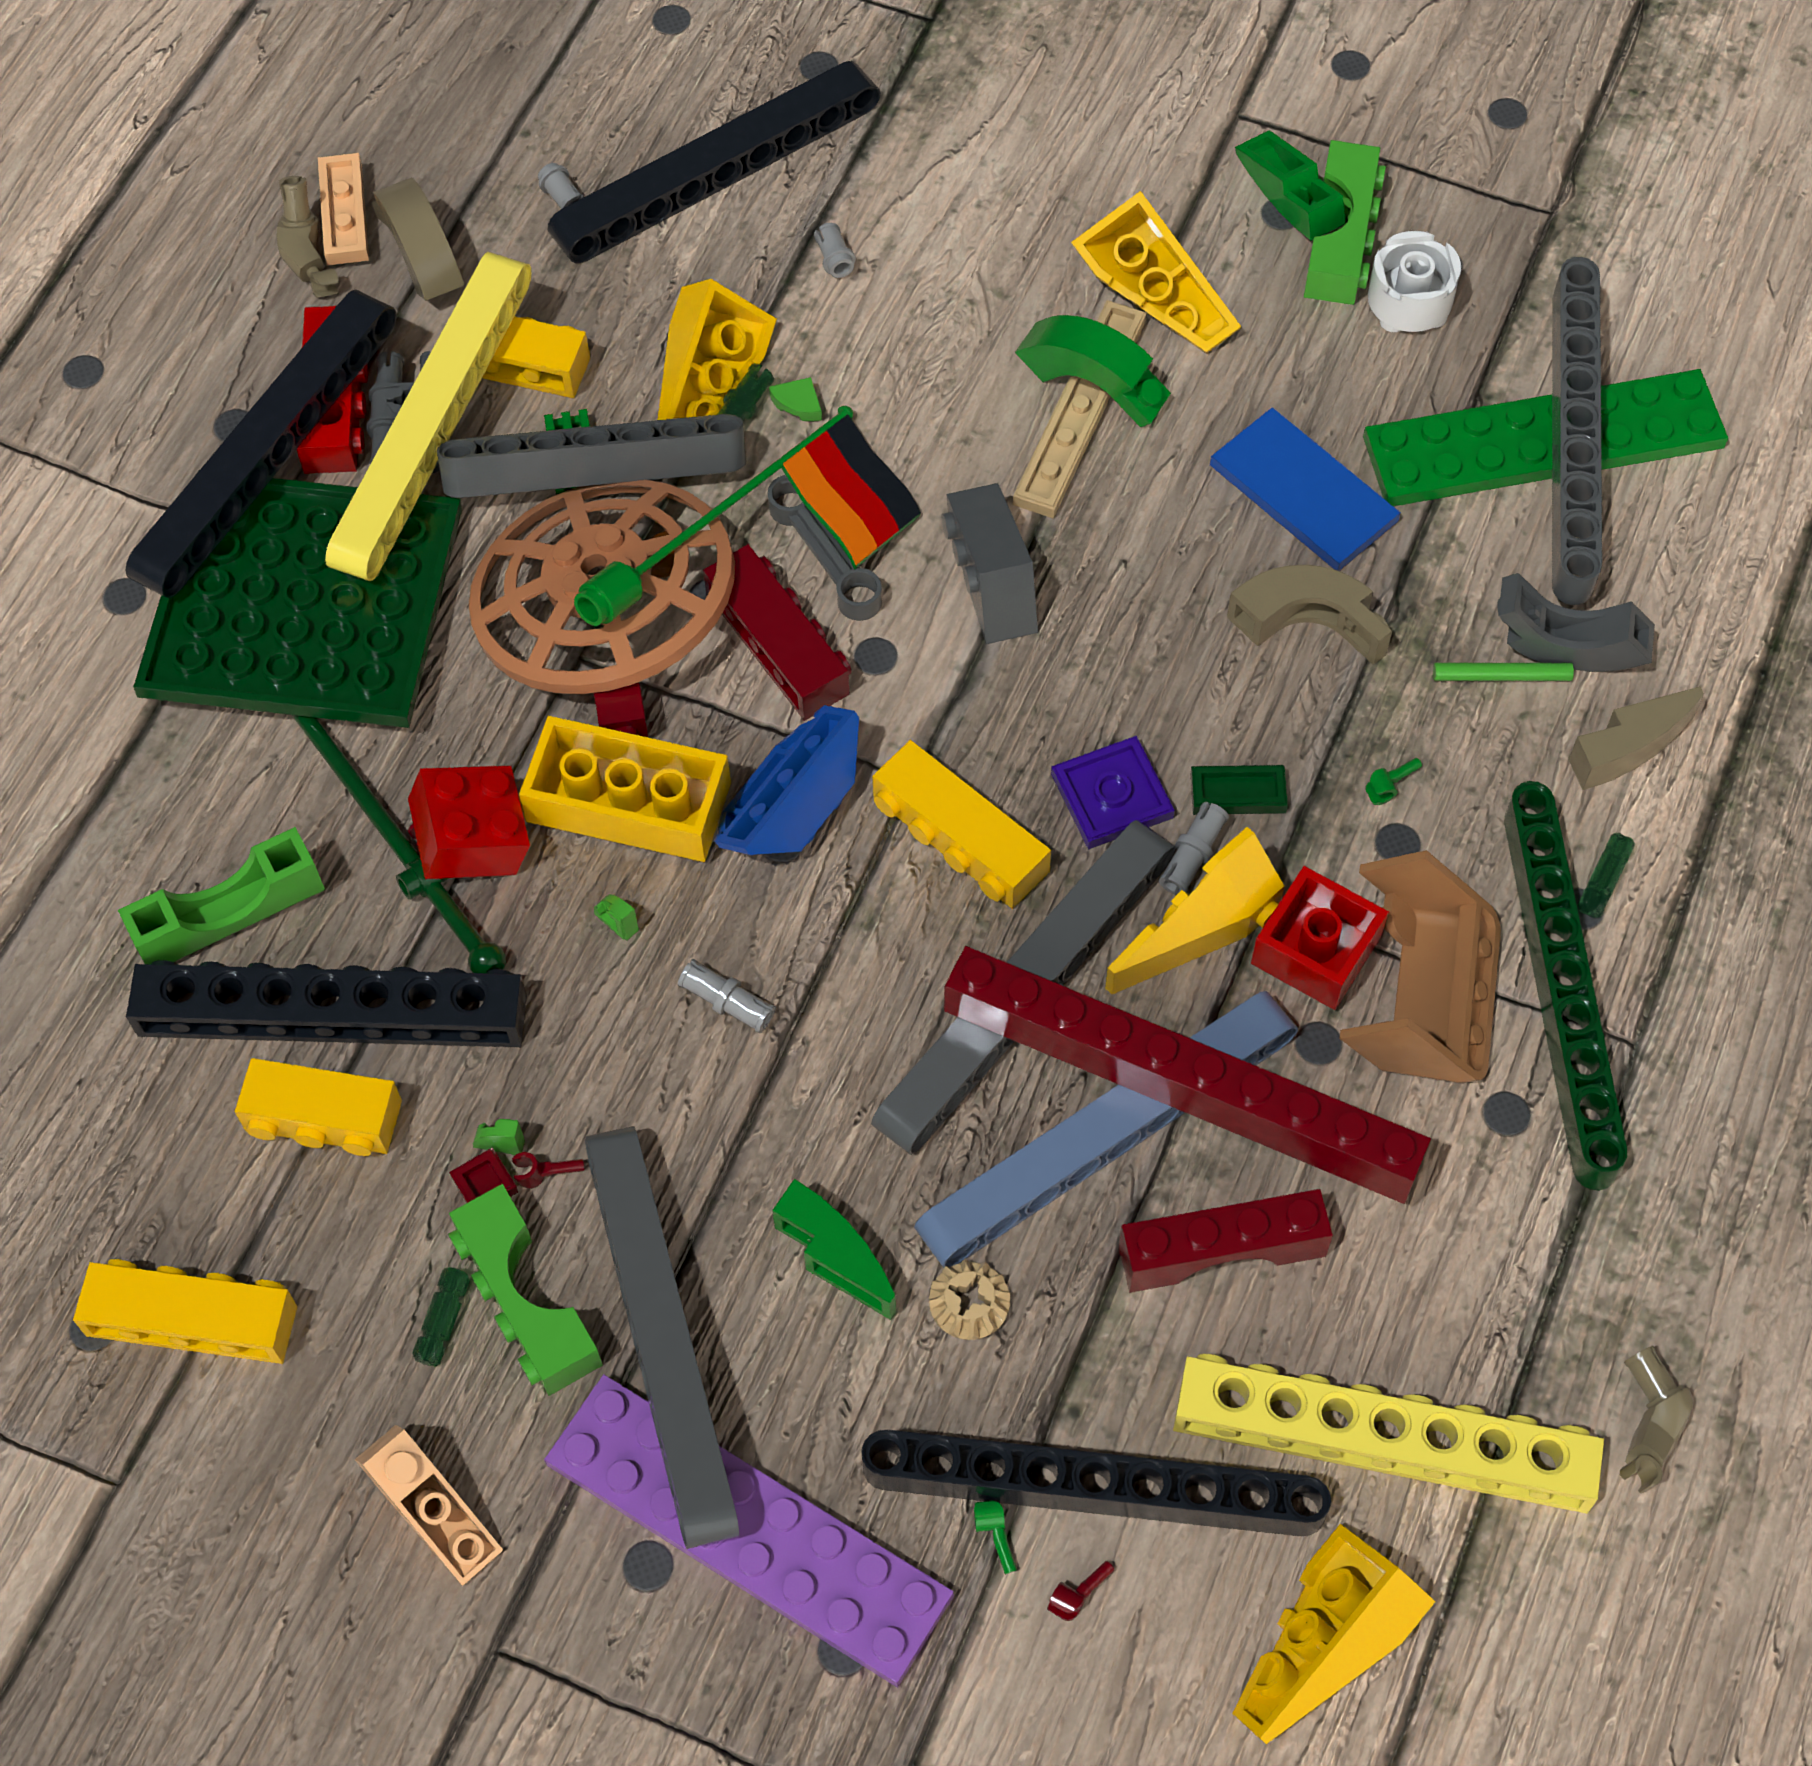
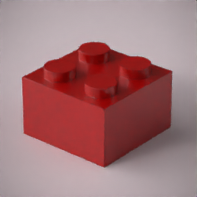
[408,766,530,879]
[1251,866,1389,1010]

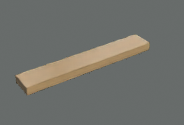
[1013,300,1147,519]

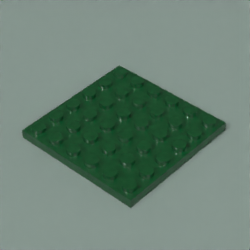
[133,470,462,728]

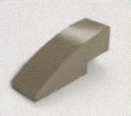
[1569,687,1704,790]

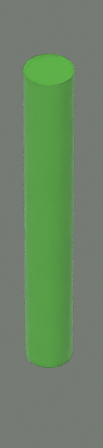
[1433,663,1574,681]

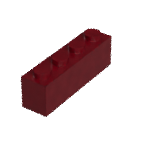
[703,544,852,721]

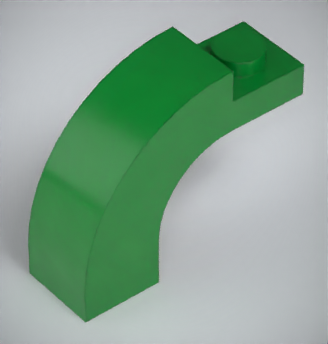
[1015,315,1171,428]

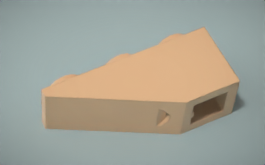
[355,1425,503,1586]

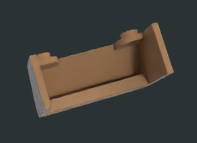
[1339,850,1501,1083]

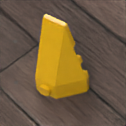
[657,279,777,420]
[1105,827,1284,994]

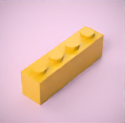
[872,739,1051,909]
[73,1259,298,1364]

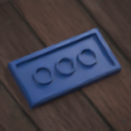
[1210,407,1401,571]

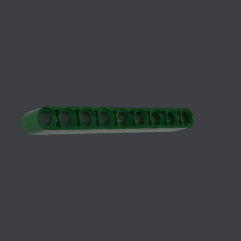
[1504,781,1627,1191]

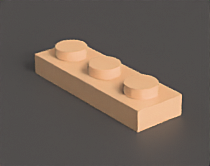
[318,153,369,266]

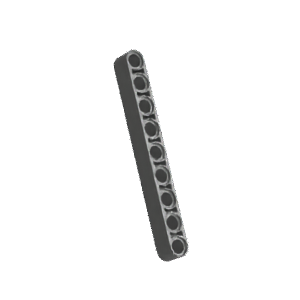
[1552,257,1602,605]
[871,820,1176,1155]
[585,1126,739,1549]

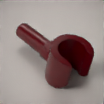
[512,1152,584,1189]
[1047,1561,1114,1621]

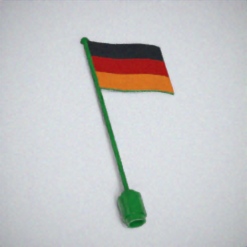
[574,405,921,626]

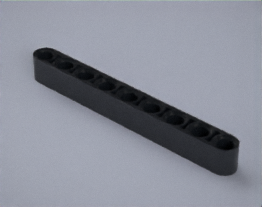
[547,61,881,263]
[125,289,397,598]
[861,1430,1331,1536]

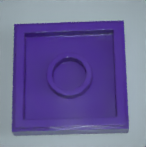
[1051,736,1175,850]

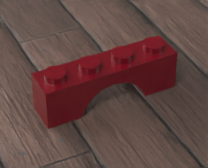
[1119,1189,1333,1293]

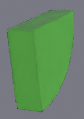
[769,377,822,421]
[594,894,639,941]
[473,1119,525,1155]

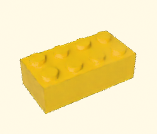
[519,715,731,862]

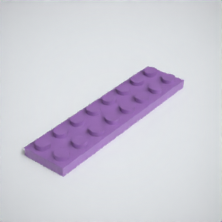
[544,1374,954,1688]

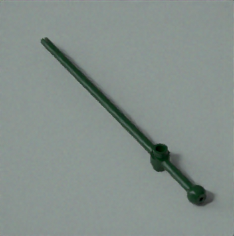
[292,715,506,973]

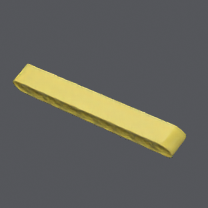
[325,252,532,581]

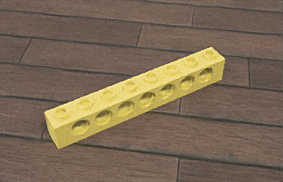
[1173,1354,1604,1514]

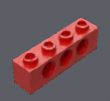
[296,306,368,474]

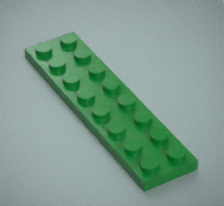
[1363,369,1728,507]

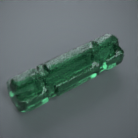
[1577,832,1635,918]
[412,1267,470,1367]

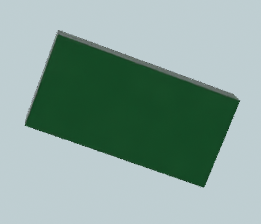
[1190,765,1288,815]

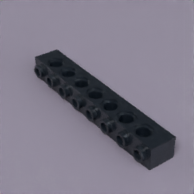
[126,960,527,1048]

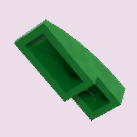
[1235,130,1345,241]
[772,1178,896,1320]

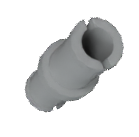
[1159,802,1229,895]
[678,959,776,1033]

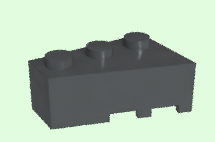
[941,483,1038,644]

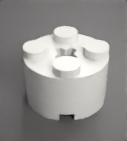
[1368,231,1461,332]

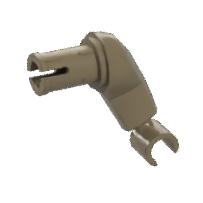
[277,176,339,297]
[1620,1345,1693,1494]

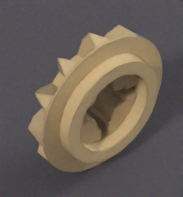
[929,1259,1010,1340]

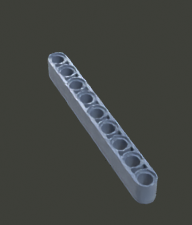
[914,991,1298,1268]

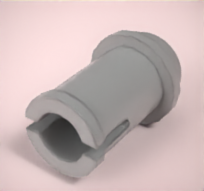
[538,163,584,209]
[814,223,856,278]

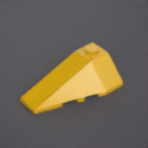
[1071,191,1241,354]
[1232,1524,1436,1744]

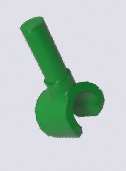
[1365,758,1422,805]
[974,1501,1017,1575]

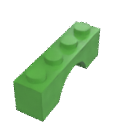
[1304,140,1386,305]
[118,827,325,964]
[448,1184,603,1396]

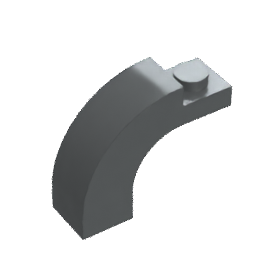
[1497,573,1655,672]

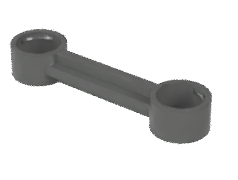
[768,475,882,621]

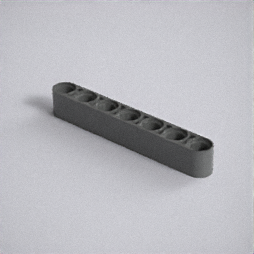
[437,414,746,498]

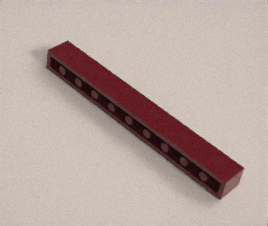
[944,946,1431,1204]

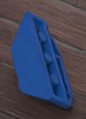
[715,705,859,855]

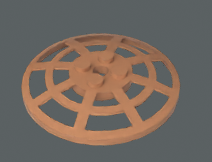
[469,480,735,694]

